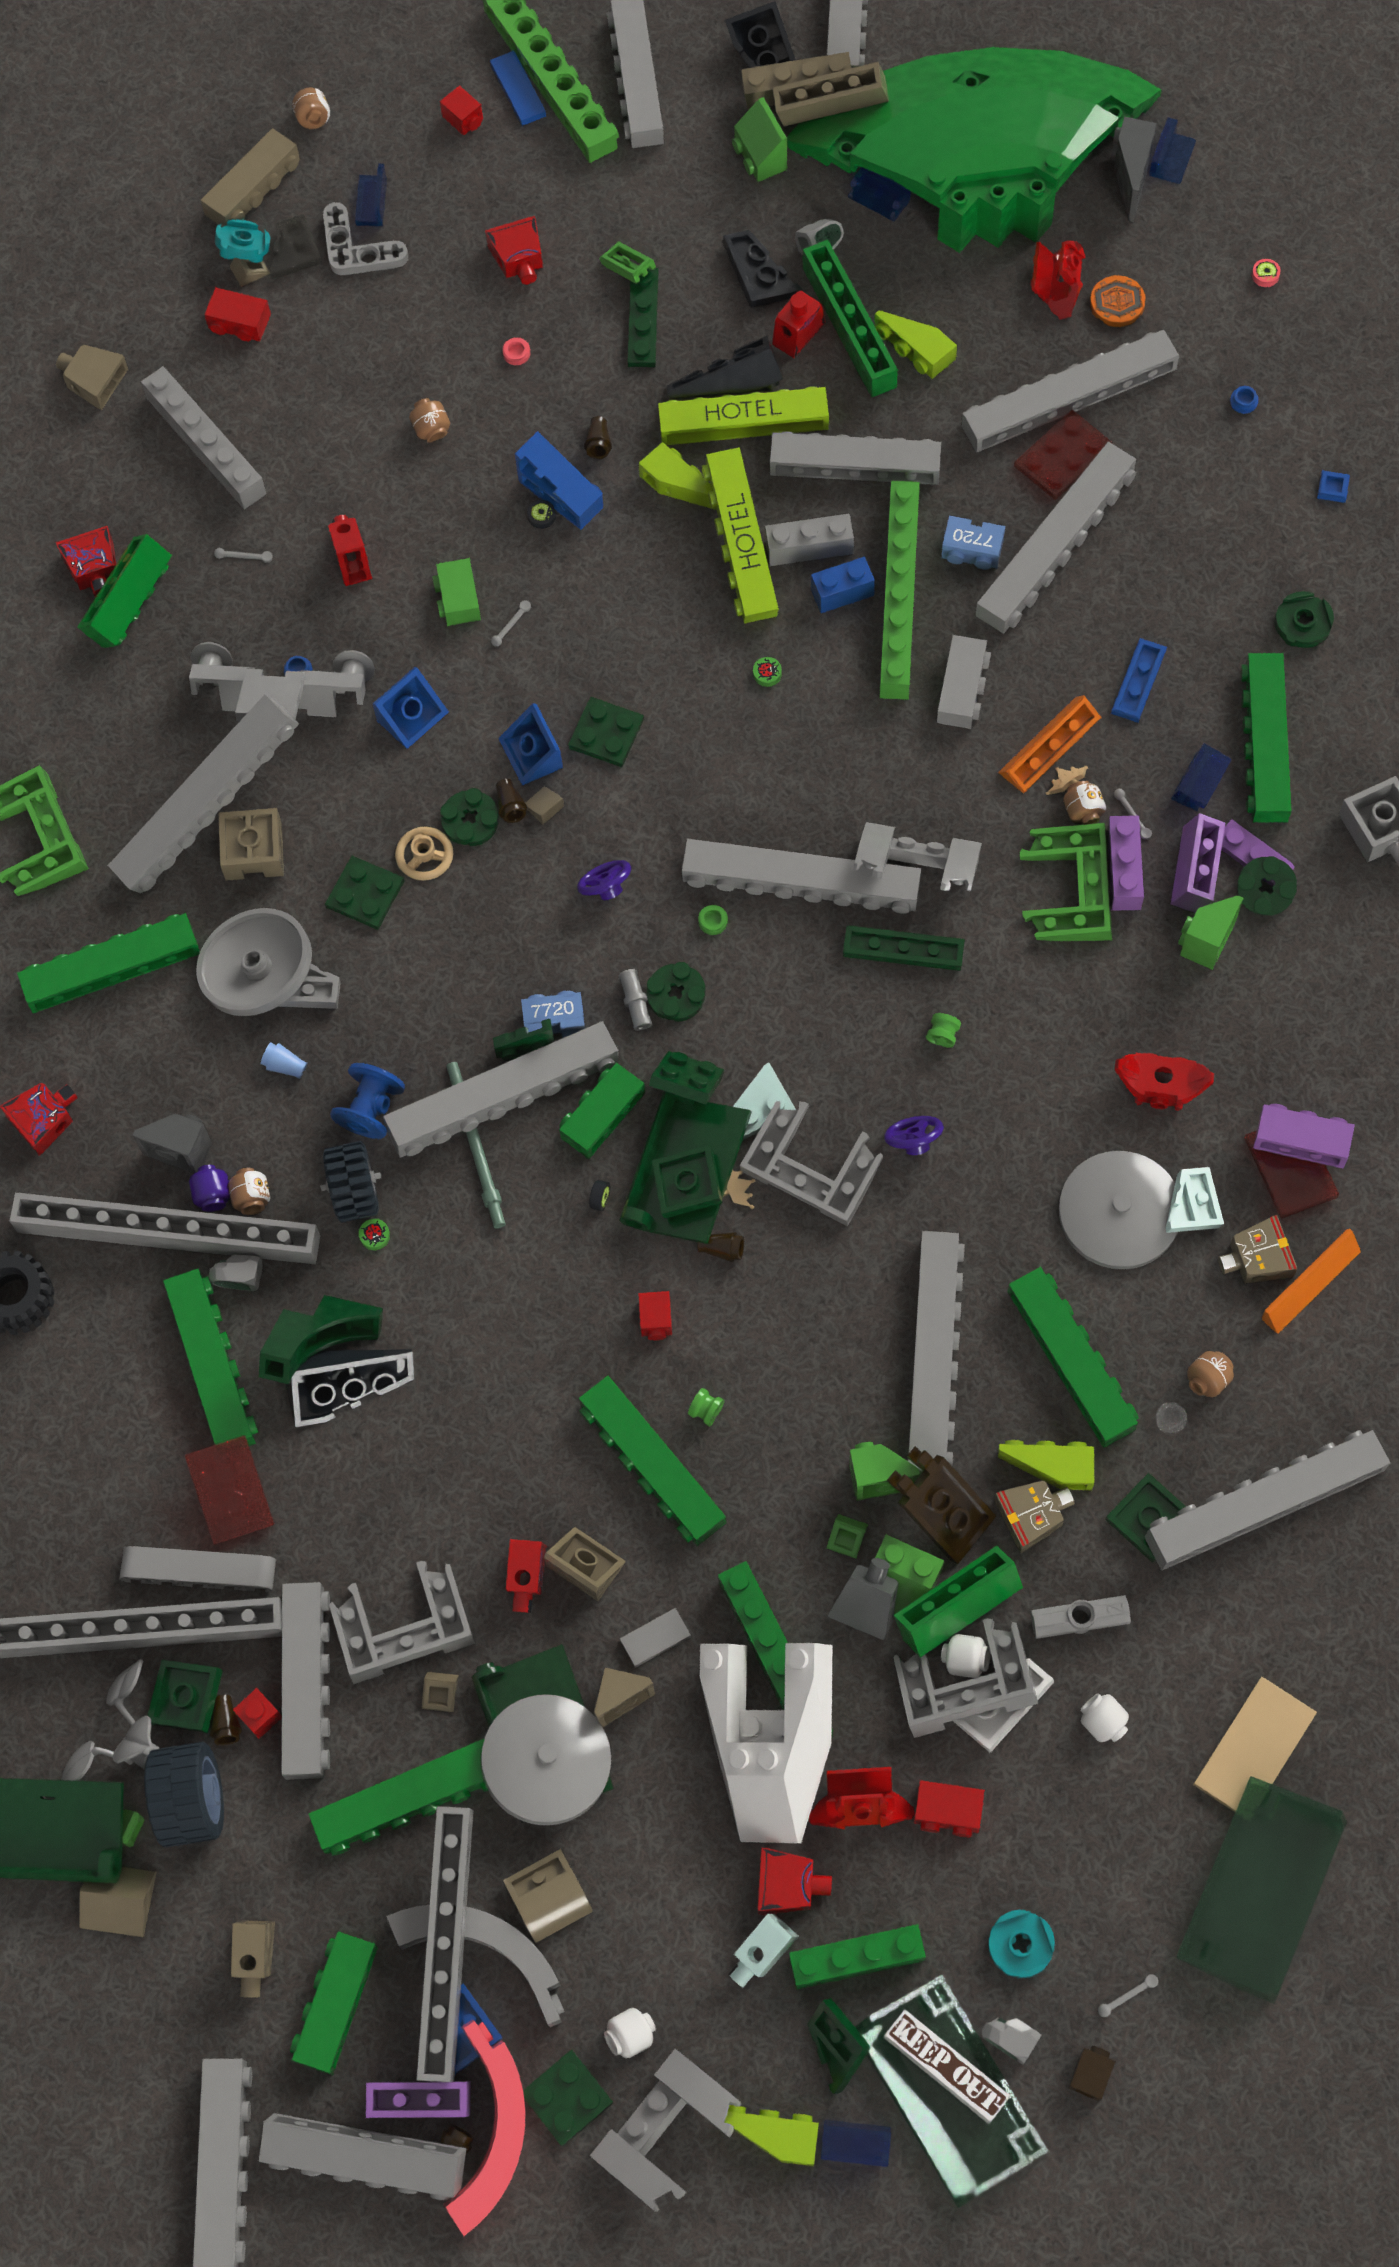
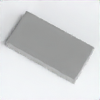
[620,1608,691,1668]

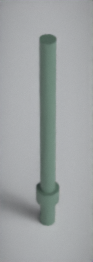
[446,1062,506,1228]

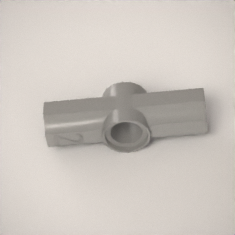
[1031,1595,1131,1639]

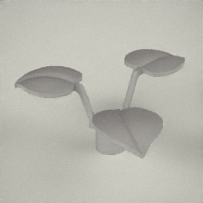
[61,1659,160,1780]

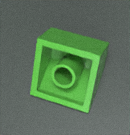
[732,97,787,182]
[1178,895,1243,970]
[849,1442,920,1501]
[875,1535,944,1614]

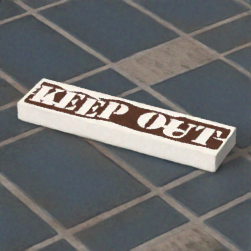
[883,2009,1010,2124]

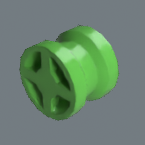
[926,1013,961,1048]
[688,1388,725,1427]

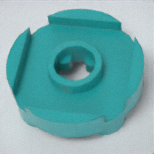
[214,219,270,263]
[988,1910,1055,1978]

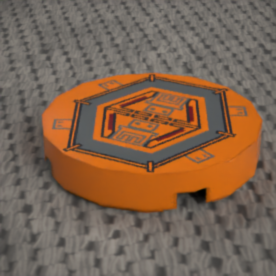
[1090,275,1146,327]

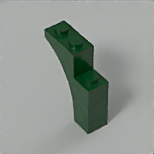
[259,1295,383,1384]

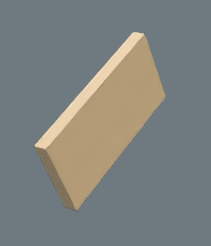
[1193,1677,1317,1821]

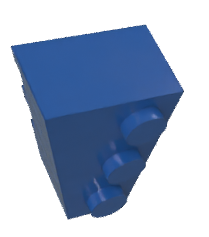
[515,431,604,530]

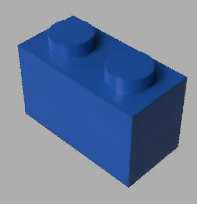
[811,556,875,613]

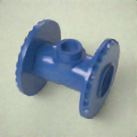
[330,1063,405,1139]

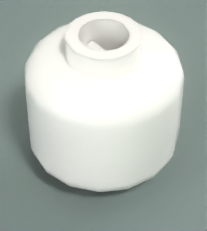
[941,1634,991,1678]
[1080,1693,1129,1742]
[604,2008,656,2058]

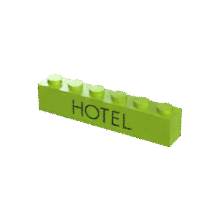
[658,386,829,445]
[702,447,778,624]

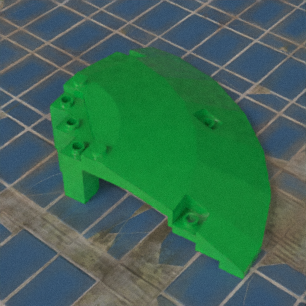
[786,47,1161,253]

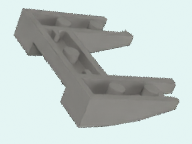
[854,822,982,891]
[740,1101,883,1226]
[329,1561,475,1684]
[893,1618,1039,1738]
[590,2049,741,2212]

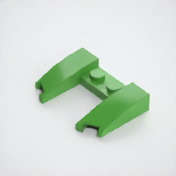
[0,765,89,896]
[1020,823,1112,941]

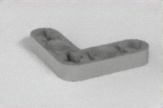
[323,202,408,275]

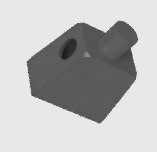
[828,1558,899,1640]

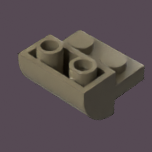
[503,1849,593,1943]

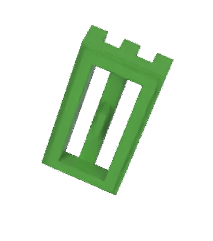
[599,242,656,284]

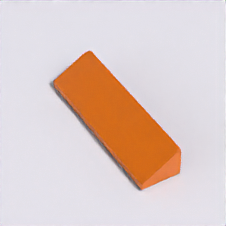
[998,695,1102,794]
[1262,1228,1361,1333]

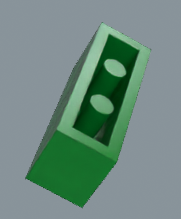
[559,1062,646,1159]

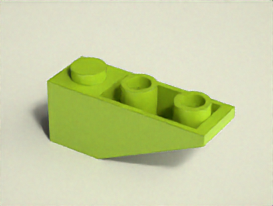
[874,310,957,379]
[638,442,717,510]
[998,1440,1094,1490]
[725,2105,819,2166]

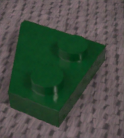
[493,1019,555,1061]
[808,1998,871,2095]

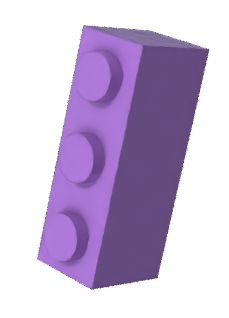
[1171,813,1225,913]
[1107,816,1144,911]
[1253,1104,1355,1169]
[366,2081,471,2118]

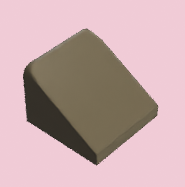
[230,258,270,287]
[525,786,564,824]
[422,1672,459,1712]

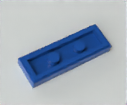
[490,51,546,126]
[1111,638,1167,723]

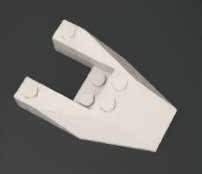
[700,1643,833,1843]

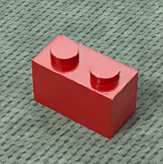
[205,287,271,342]
[914,1780,985,1837]

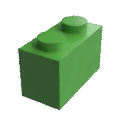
[433,558,481,626]

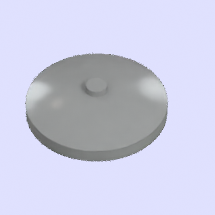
[196,908,312,1016]
[1059,1151,1178,1269]
[481,1695,611,1825]

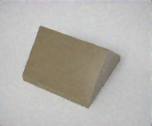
[544,1527,626,1601]
[594,1668,655,1727]
[79,1867,156,1938]

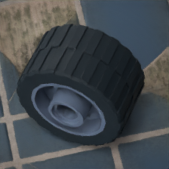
[144,1742,224,1848]

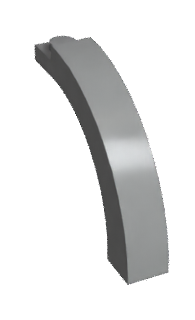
[386,1905,565,2028]

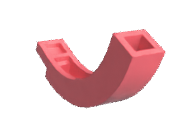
[443,2020,525,2236]

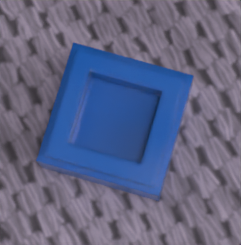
[1317,470,1350,503]

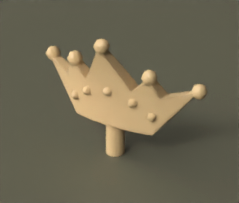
[1046,766,1088,795]
[723,1170,755,1209]

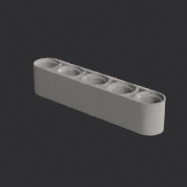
[119,1546,276,1592]

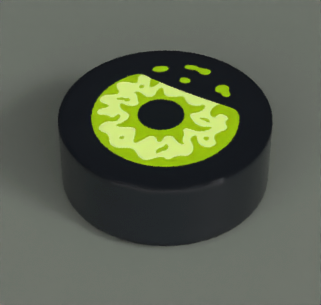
[527,500,556,529]
[589,1180,611,1212]

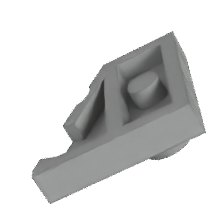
[278,964,341,1009]

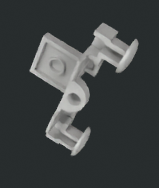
[189,642,375,721]

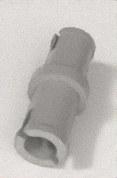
[619,969,653,1031]

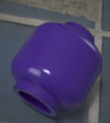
[189,1165,230,1212]

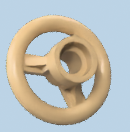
[395,827,453,881]

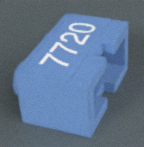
[942,516,1005,570]
[521,991,585,1038]

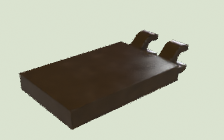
[887,1447,996,1564]

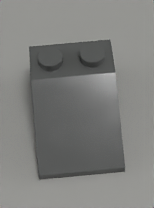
[1111,117,1157,222]

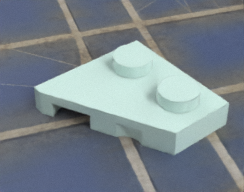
[733,1063,796,1140]
[1165,1167,1224,1233]

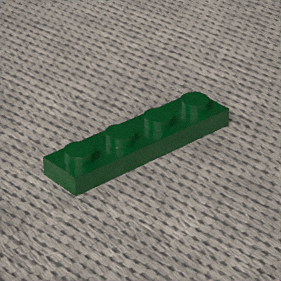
[628,268,659,367]
[843,925,965,971]

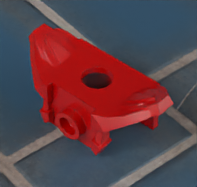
[1031,240,1086,320]
[1114,1053,1215,1111]
[809,1767,915,1830]

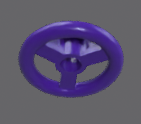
[577,860,632,900]
[884,1116,944,1155]

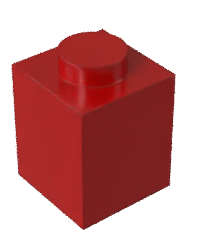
[440,85,483,136]
[638,1291,672,1341]
[233,1688,282,1739]

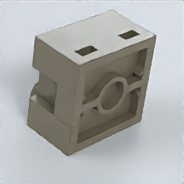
[219,808,284,881]

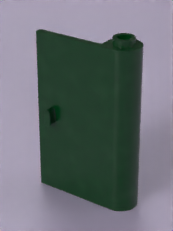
[619,1091,752,1244]
[471,1644,614,1823]
[0,1778,124,1883]

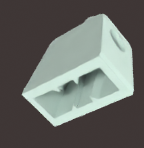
[728,1914,799,1987]

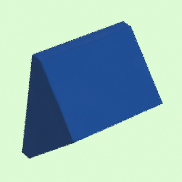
[373,667,449,749]
[498,703,563,785]

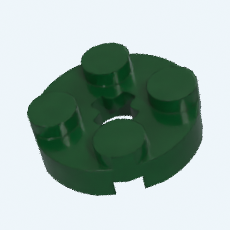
[1275,591,1334,648]
[440,788,499,846]
[1237,856,1297,916]
[647,962,706,1022]

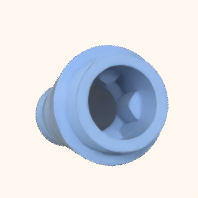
[260,1042,307,1079]

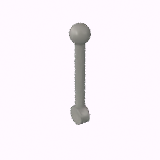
[214,548,273,563]
[491,601,531,647]
[1114,789,1152,840]
[1098,1974,1158,2017]

